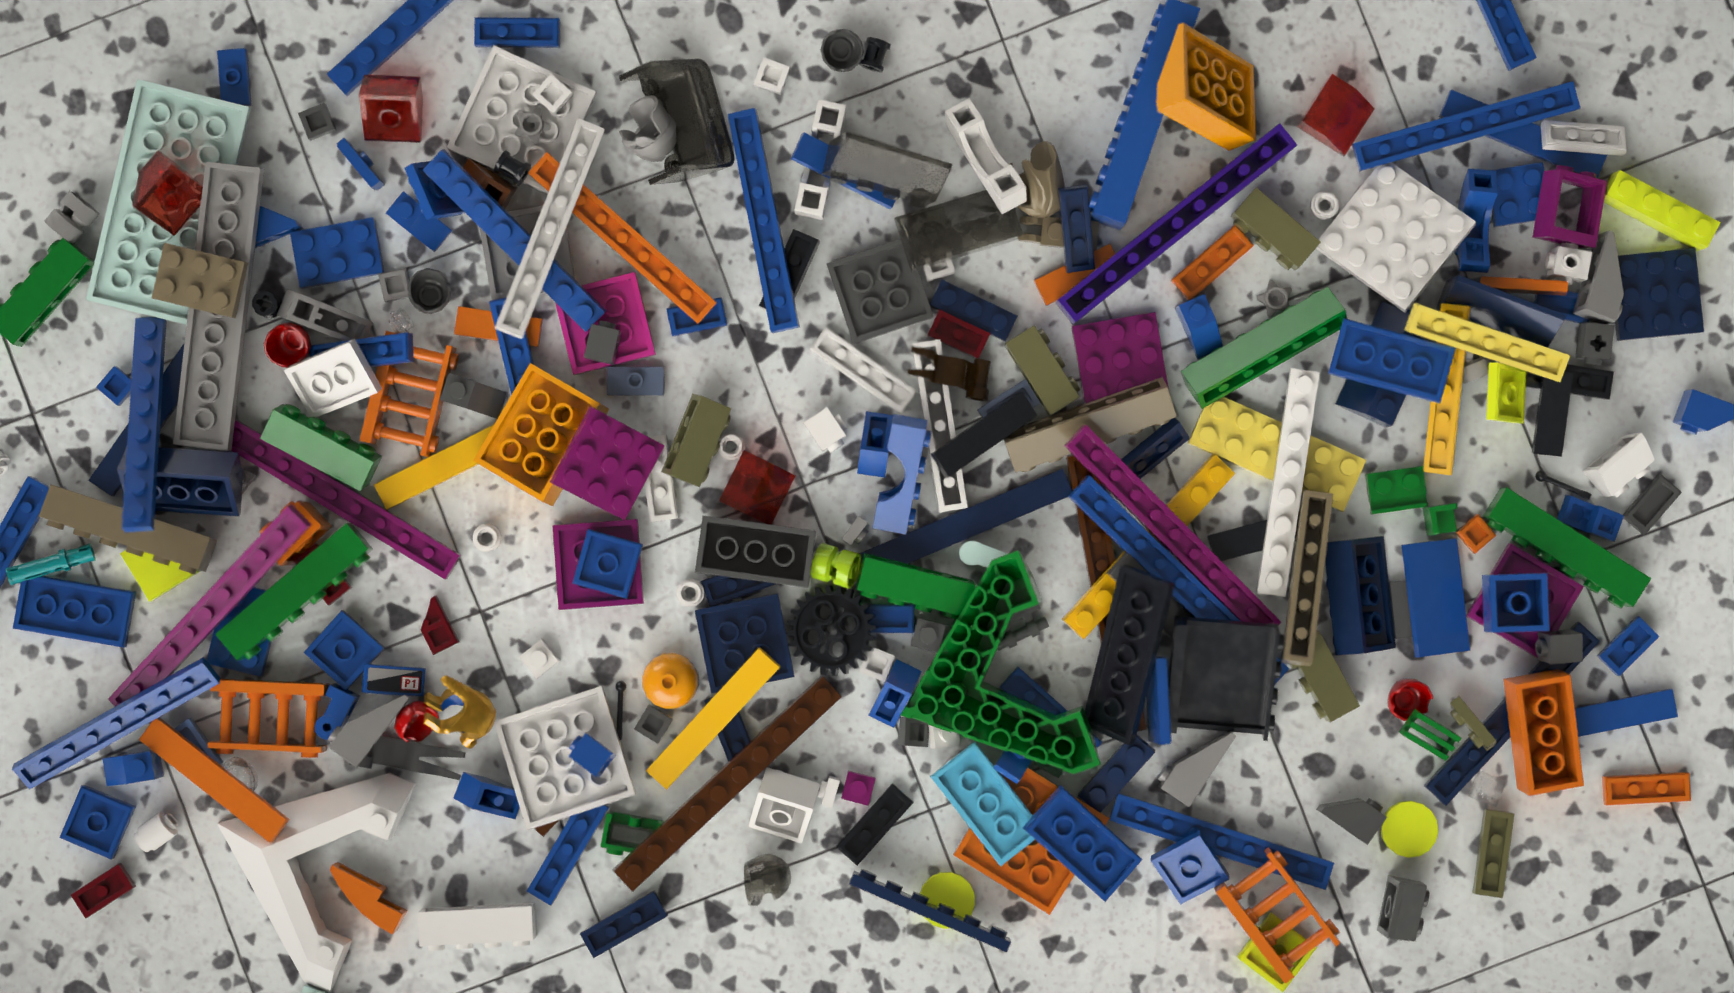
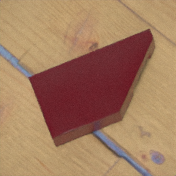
[421,596,460,655]

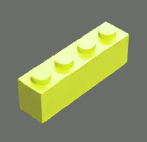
[1604,170,1721,251]

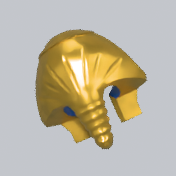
[424,676,496,749]

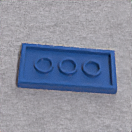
[1328,318,1456,404]
[1401,538,1470,657]
[13,576,136,648]
[1022,785,1143,902]

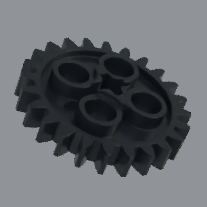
[786,584,878,676]

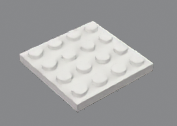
[447,45,597,194]
[1316,163,1476,313]
[494,686,636,830]

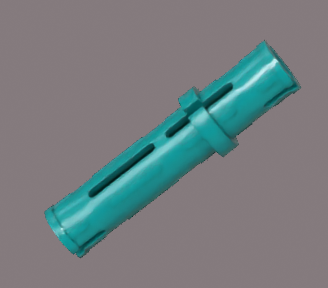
[6,543,96,585]

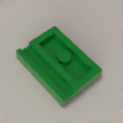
[1365,466,1428,515]

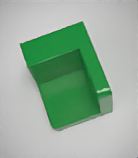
[1422,503,1458,536]

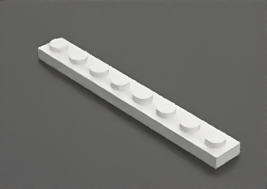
[495,118,605,339]
[1256,368,1320,597]

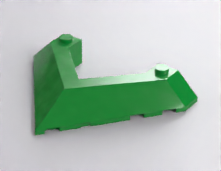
[901,550,1101,774]

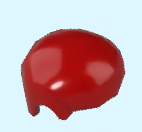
[263,322,311,368]
[1387,679,1433,721]
[394,701,439,743]

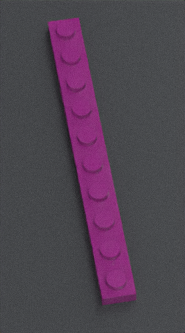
[231,419,461,580]
[1064,425,1281,626]
[108,504,312,706]

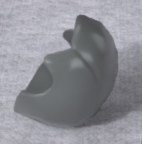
[820,29,864,72]
[407,268,451,314]

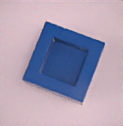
[96,366,131,406]

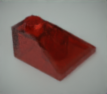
[132,150,203,236]

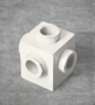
[1544,243,1592,285]

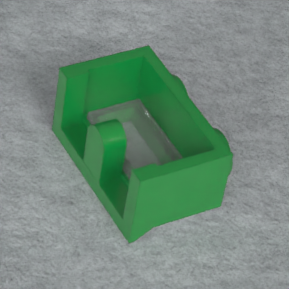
[600,811,664,855]

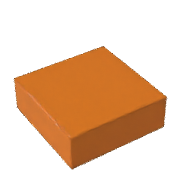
[1455,514,1497,554]

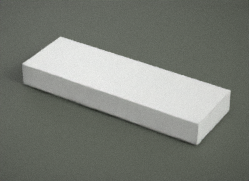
[1540,120,1627,156]
[645,435,679,522]

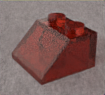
[1297,74,1375,156]
[359,75,423,143]
[719,450,796,525]

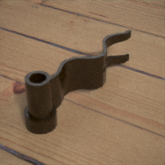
[907,346,991,401]

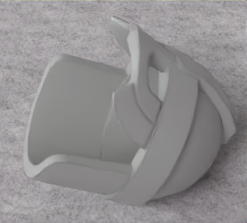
[619,95,677,162]

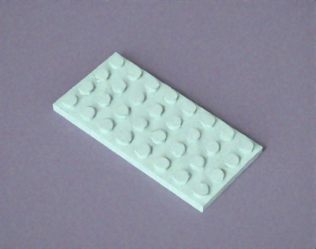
[86,79,251,325]

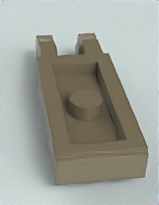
[1018,216,1099,251]

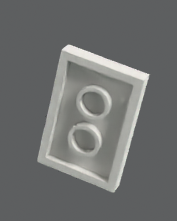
[284,339,382,418]

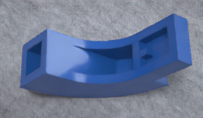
[1455,169,1498,273]

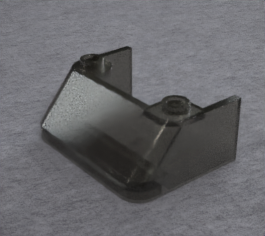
[619,59,735,185]

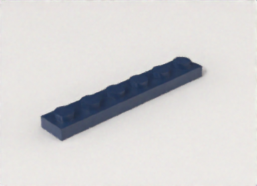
[849,869,1011,953]

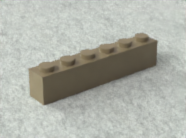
[1004,377,1177,473]
[39,484,217,574]
[1281,490,1333,667]

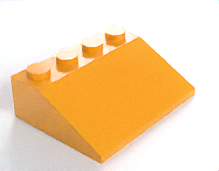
[1156,23,1256,151]
[473,363,609,506]

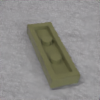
[1472,809,1514,898]

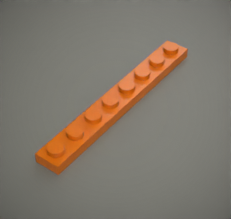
[528,152,717,324]

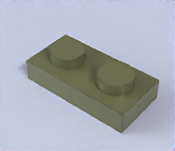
[1450,696,1496,751]

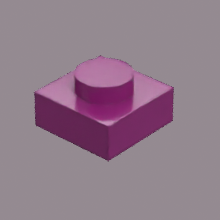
[841,770,876,806]

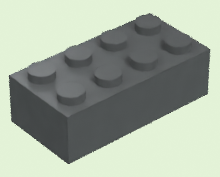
[695,516,816,588]

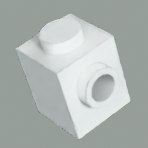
[804,407,847,453]

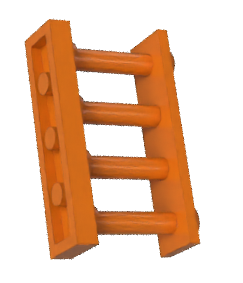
[359,331,459,457]
[207,679,330,758]
[1214,847,1340,983]

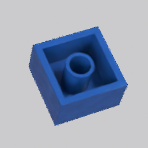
[1482,573,1549,633]

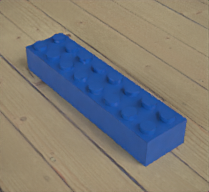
[1089,0,1201,230]

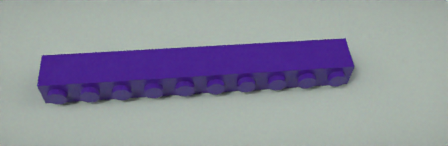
[1056,123,1297,325]

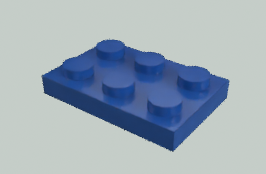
[290,217,385,289]
[207,587,272,677]

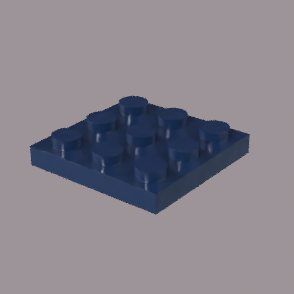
[1615,248,1704,341]
[695,594,795,694]

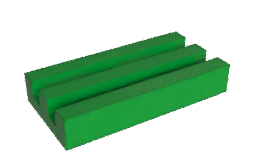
[1399,709,1461,761]

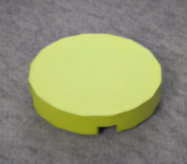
[1381,801,1438,858]
[920,872,975,929]

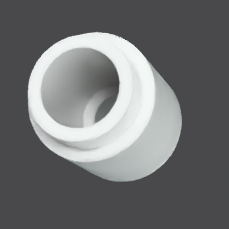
[134,812,178,852]

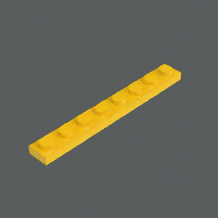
[1062,454,1235,639]

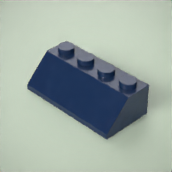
[1436,275,1566,348]
[1335,302,1432,428]
[117,447,243,516]
[1325,536,1396,655]

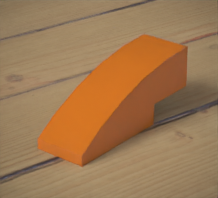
[330,862,407,934]

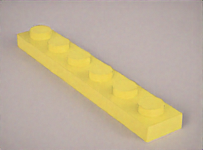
[1405,303,1570,382]

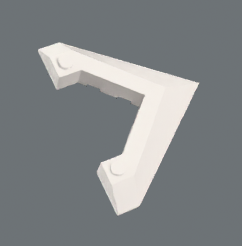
[217,773,416,993]

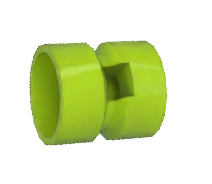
[811,543,861,589]

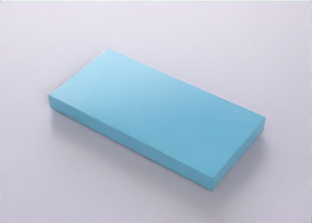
[930,741,1035,866]

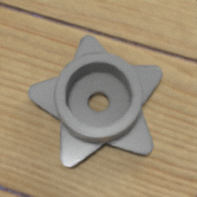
[515,107,551,144]
[1256,280,1292,317]

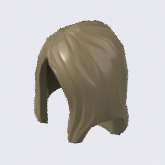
[1009,141,1065,218]

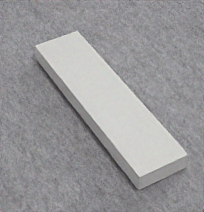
[810,327,918,415]

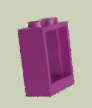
[1532,165,1607,249]

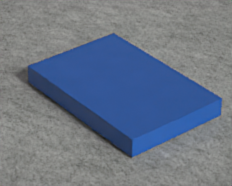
[1146,657,1172,745]

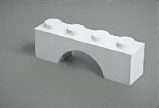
[945,98,1027,214]
[794,99,846,220]

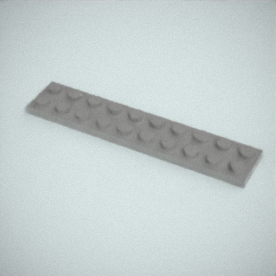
[173,162,264,451]

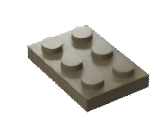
[152,243,248,318]

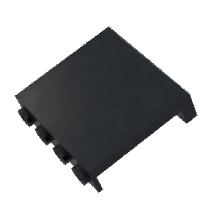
[1168,616,1284,741]

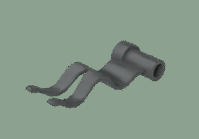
[349,736,466,780]

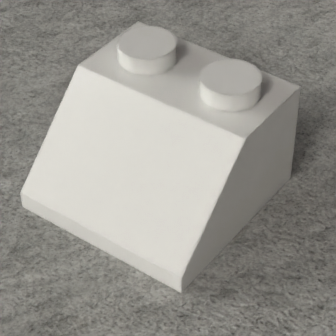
[1582,433,1655,497]
[748,767,821,843]

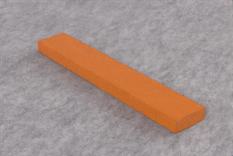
[139,717,290,843]

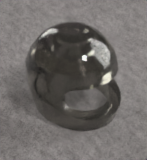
[744,854,791,906]

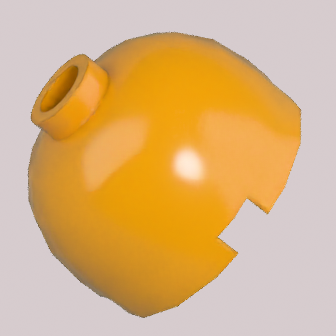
[642,653,699,709]

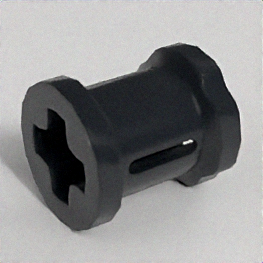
[859,37,891,72]
[494,150,531,186]
[252,291,282,319]

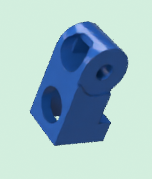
[315,683,360,740]

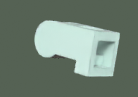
[959,541,1007,568]

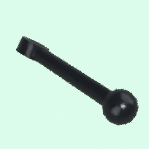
[1535,471,1592,500]
[615,681,626,740]

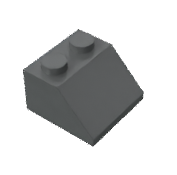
[1377,875,1429,941]

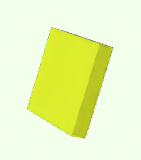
[1486,363,1526,424]
[120,550,200,602]
[1237,912,1317,992]

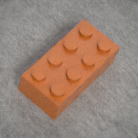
[1503,669,1584,796]

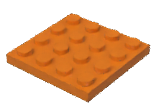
[953,768,1109,915]

